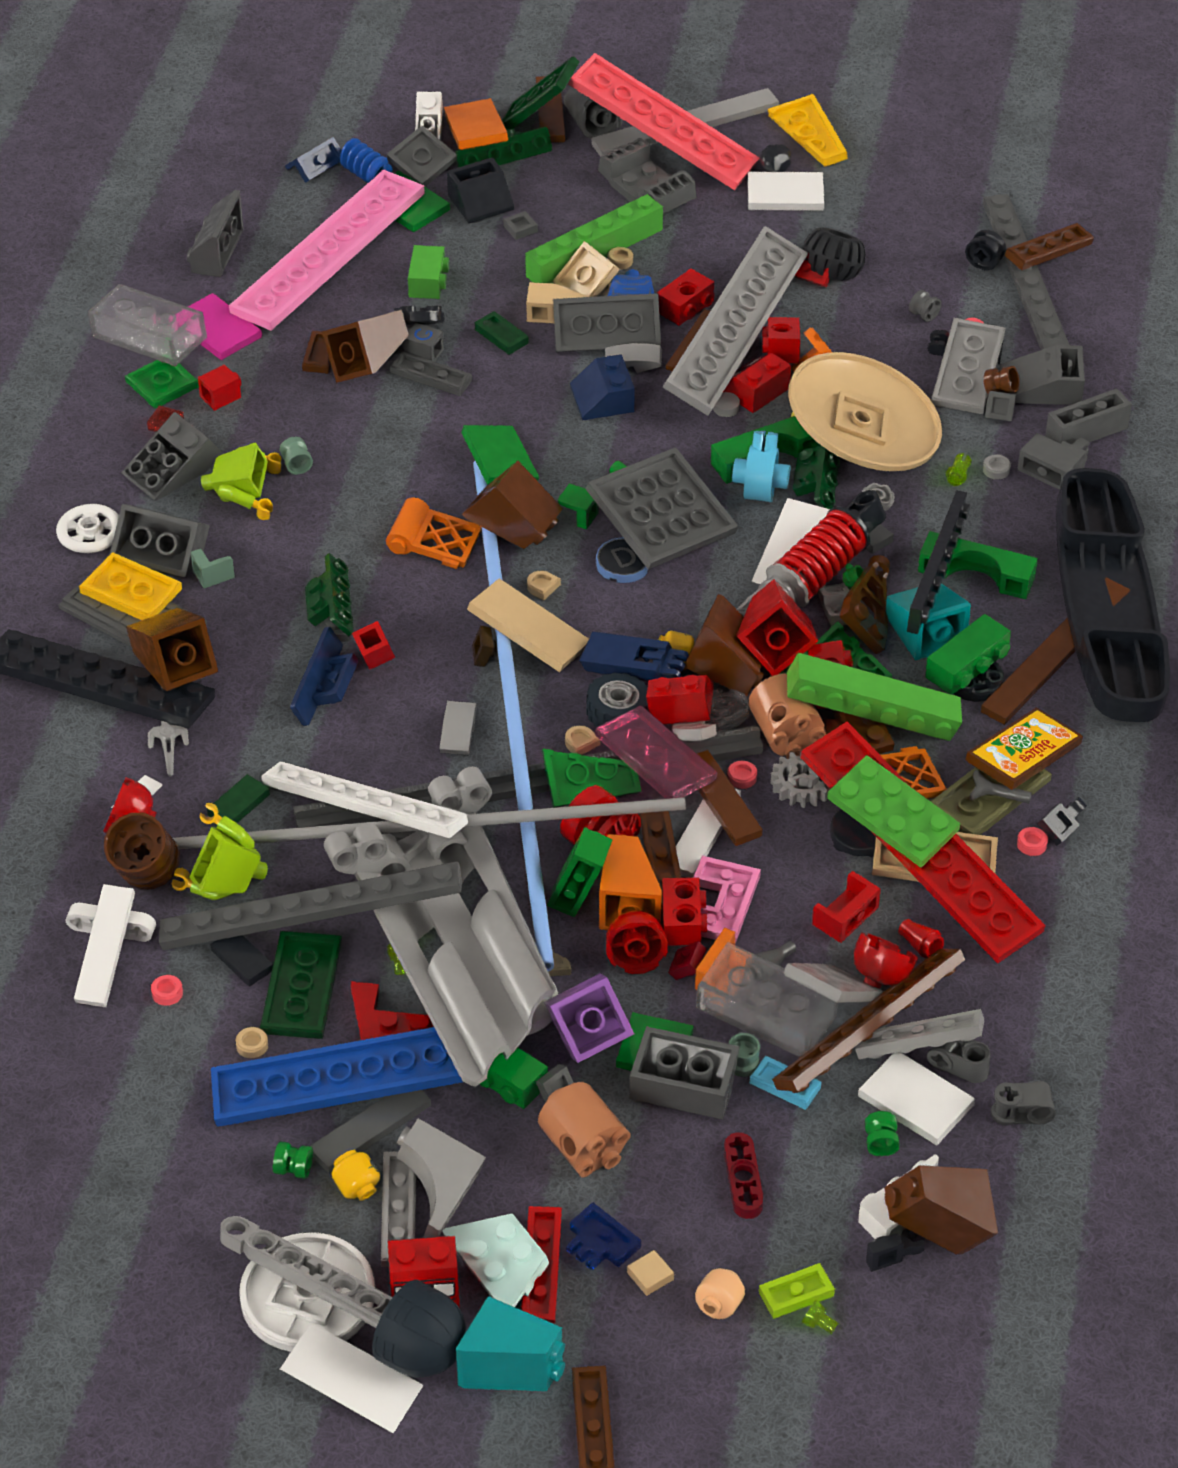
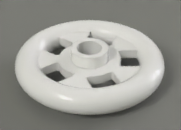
[56,504,119,553]

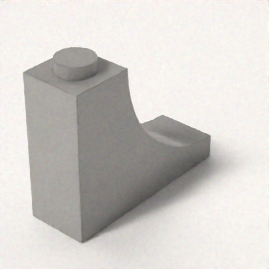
[397,1118,486,1238]

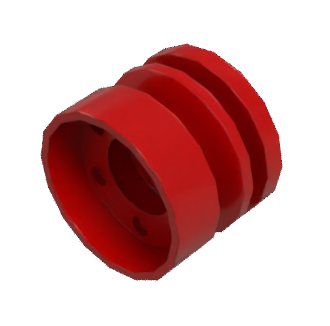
[560,785,641,845]

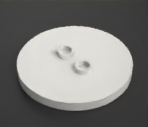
[239,1233,375,1352]

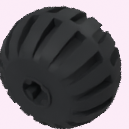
[803,227,866,281]

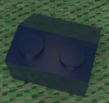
[570,354,635,421]

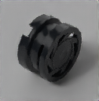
[965,230,1006,271]

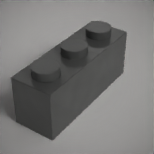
[1045,388,1132,445]

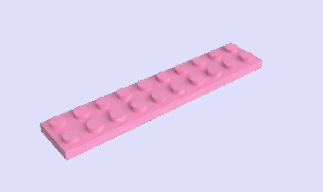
[229,170,425,331]

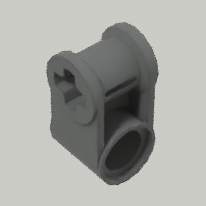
[927,1040,990,1083]
[991,1081,1056,1125]

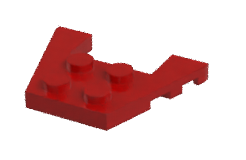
[351,981,434,1040]

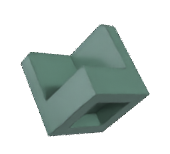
[191,548,235,588]

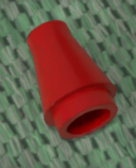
[898,919,944,957]

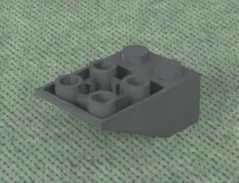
[1000,345,1085,405]
[121,412,223,501]

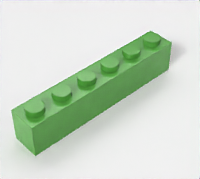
[525,194,663,284]
[787,653,962,741]

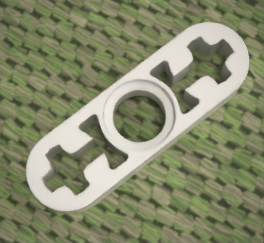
[66,903,156,942]

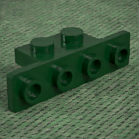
[455,127,553,168]
[792,445,840,509]
[305,553,353,637]

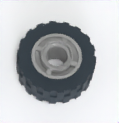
[586,673,650,734]

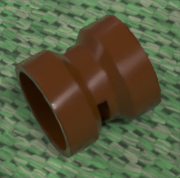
[983,366,1019,394]

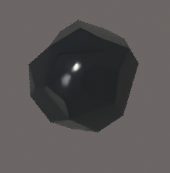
[760,144,791,172]

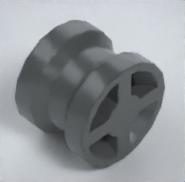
[909,290,941,322]

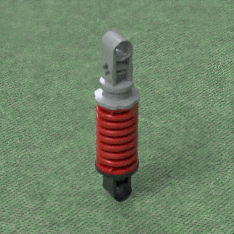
[737,490,886,617]

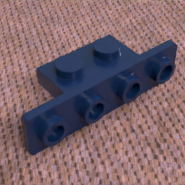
[290,627,358,726]

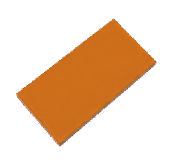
[443,98,508,150]

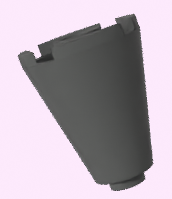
[564,87,623,140]

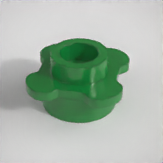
[843,563,863,590]

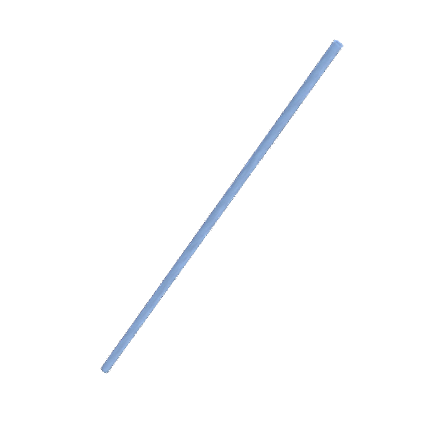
[473,461,554,971]

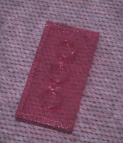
[595,705,718,799]

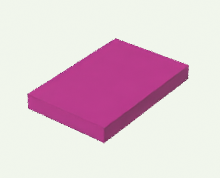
[172,293,262,360]

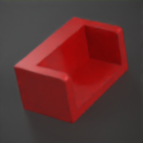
[812,871,881,943]

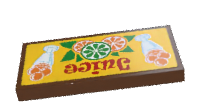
[965,707,1083,790]

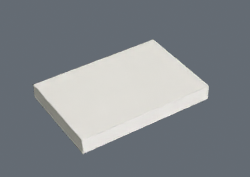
[748,172,824,211]
[858,1052,975,1146]

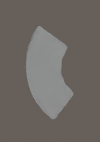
[672,721,717,741]

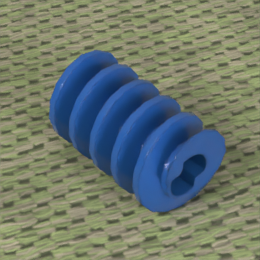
[340,138,393,183]

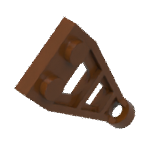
[840,555,890,654]

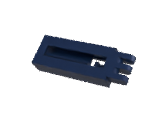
[580,631,689,680]

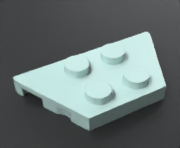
[442,1213,549,1307]

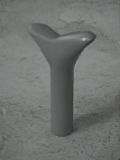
[970,770,1032,804]

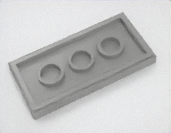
[931,318,1006,414]
[784,963,884,1003]

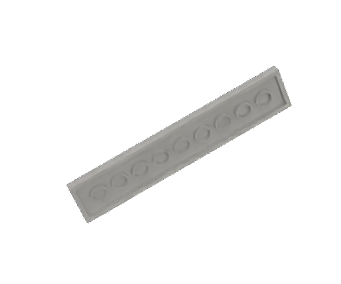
[663,226,808,416]

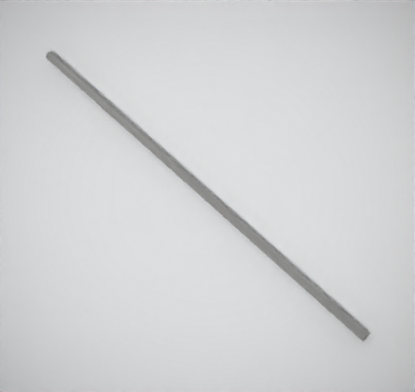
[173,797,686,849]

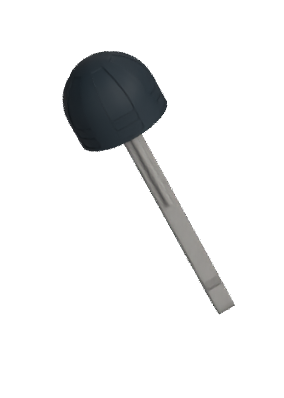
[220,1216,466,1377]

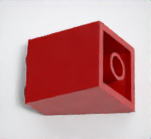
[736,579,818,676]

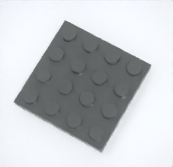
[586,447,738,570]

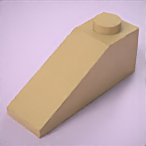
[526,282,588,323]

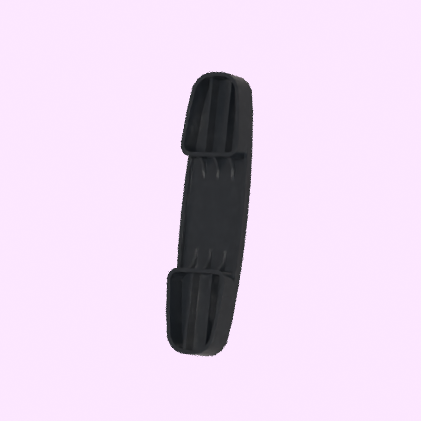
[1056,468,1170,722]

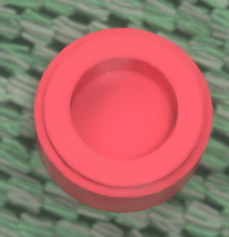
[727,761,757,789]
[1017,827,1048,856]
[151,975,183,1006]

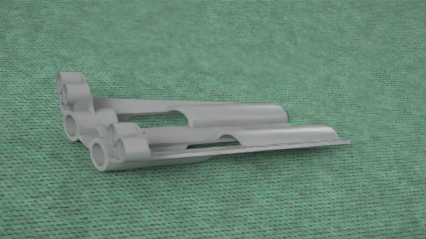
[324,766,556,1087]

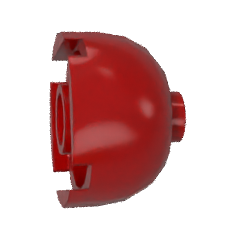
[103,777,157,834]
[606,911,668,974]
[853,932,918,989]

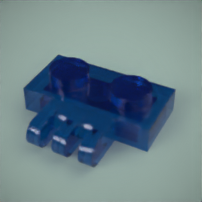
[566,1202,641,1270]

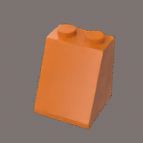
[599,834,662,930]

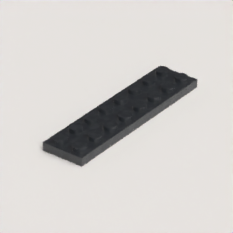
[0,629,215,729]

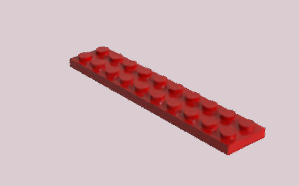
[800,721,1046,964]

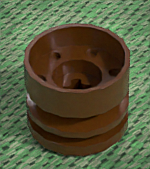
[104,812,180,890]

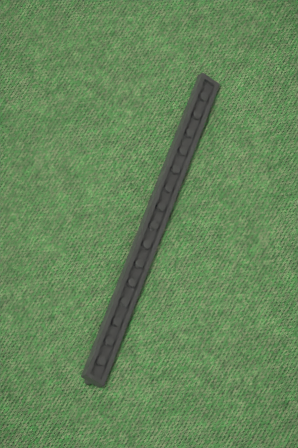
[293,725,763,828]

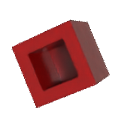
[198,364,242,411]
[352,621,396,670]

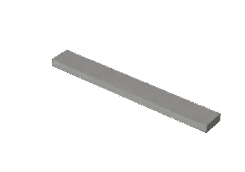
[592,88,779,157]

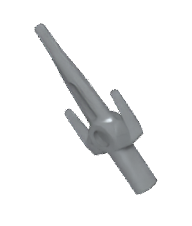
[148,721,189,777]

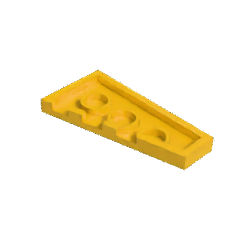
[768,94,848,167]

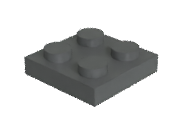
[387,125,457,187]

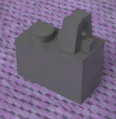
[1018,433,1090,490]

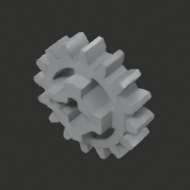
[771,750,830,808]

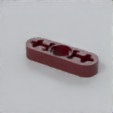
[724,1132,763,1219]

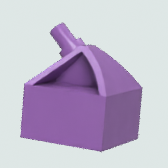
[544,973,634,1063]

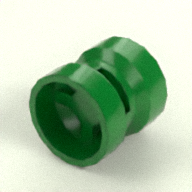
[865,1111,900,1156]
[273,1141,313,1179]

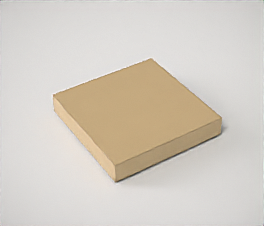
[552,241,620,297]

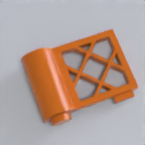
[386,497,482,569]
[881,746,947,799]

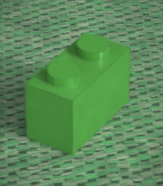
[408,245,449,299]

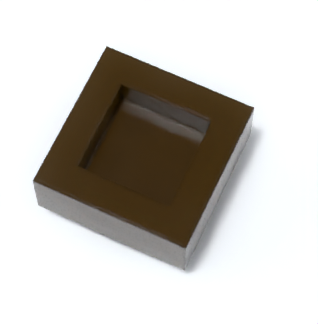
[472,625,496,667]

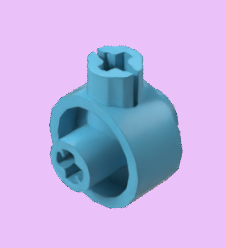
[732,431,790,502]

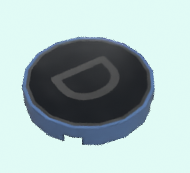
[596,537,648,583]

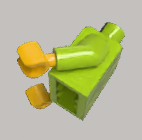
[201,443,282,520]
[171,803,268,900]

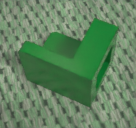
[558,483,599,530]

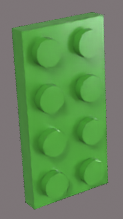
[827,755,961,868]

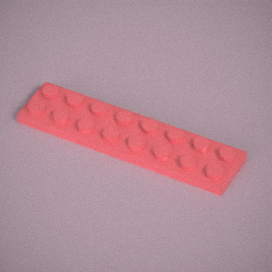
[568,53,760,191]

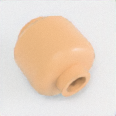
[695,1268,745,1319]

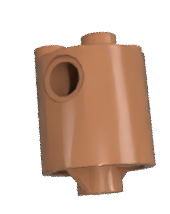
[749,674,826,759]
[538,1082,631,1177]

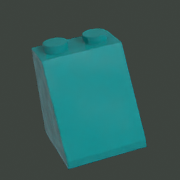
[886,583,971,661]
[456,1296,565,1391]

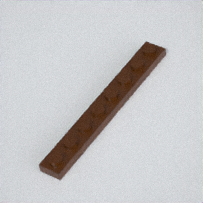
[772,949,965,1093]

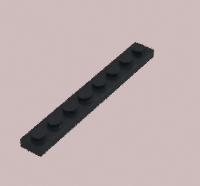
[907,490,970,634]

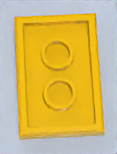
[79,552,182,620]

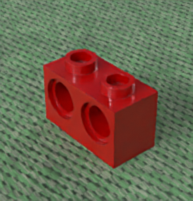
[662,877,707,946]

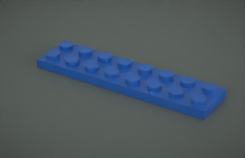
[211,1027,463,1127]

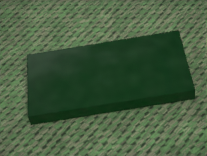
[502,56,580,129]
[260,931,342,1039]

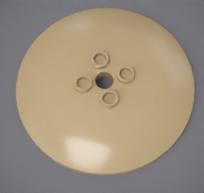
[788,352,942,471]

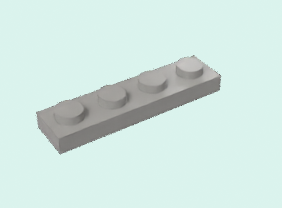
[855,1009,984,1059]

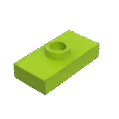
[759,1263,835,1319]

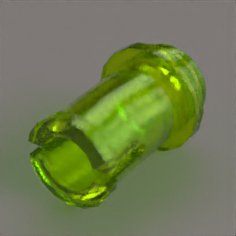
[946,453,972,486]

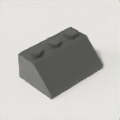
[187,190,244,277]
[110,504,210,578]
[629,1026,740,1120]

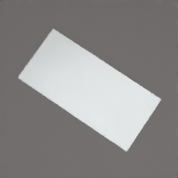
[751,498,830,584]
[280,1322,423,1433]

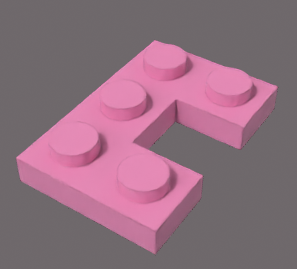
[693,856,761,944]

